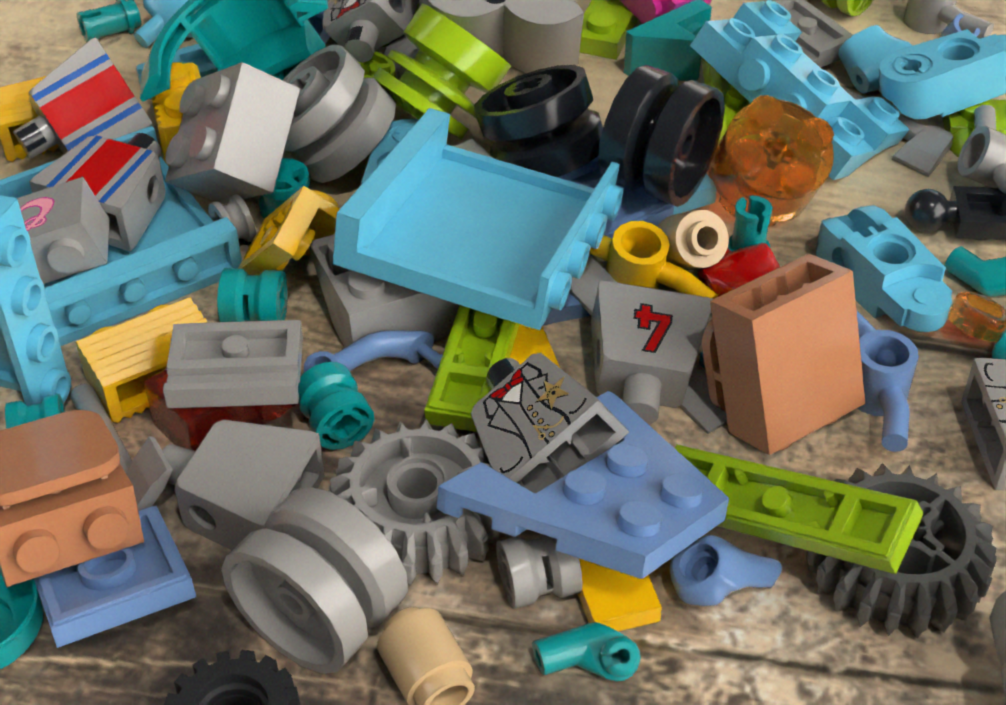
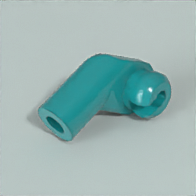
[944,246,1006,297]
[532,622,641,681]

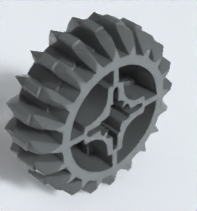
[806,463,997,638]

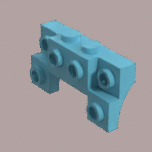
[690,0,910,180]

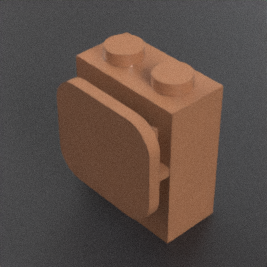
[702,254,865,455]
[0,410,144,587]

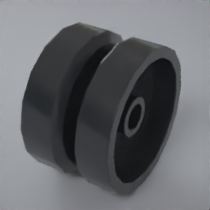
[474,65,603,177]
[598,65,725,207]

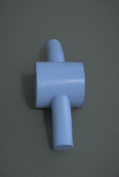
[857,311,919,452]

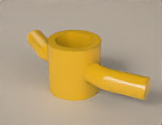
[589,221,718,299]

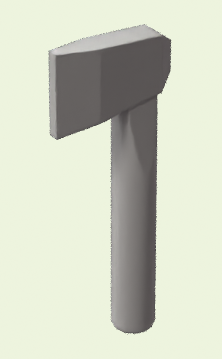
[842,87,953,177]
[71,384,173,511]

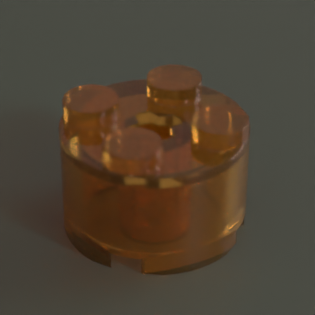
[708,95,834,226]

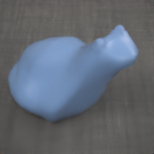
[669,535,782,606]

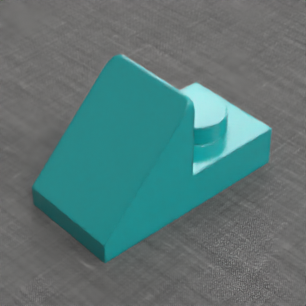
[624,0,712,81]

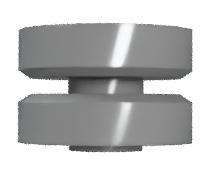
[283,45,396,183]
[221,486,408,674]

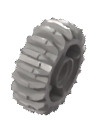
[328,419,502,586]

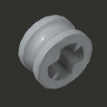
[208,194,256,242]

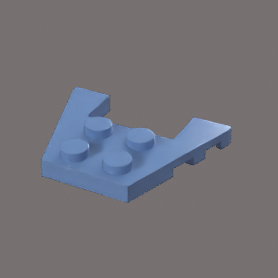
[437,391,729,579]

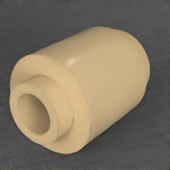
[658,210,729,270]
[377,607,475,705]

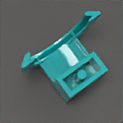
[140,0,328,102]

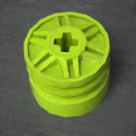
[373,3,511,140]

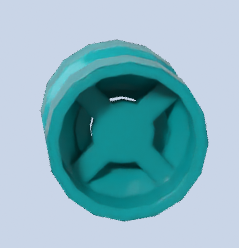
[217,268,288,322]
[297,362,375,450]

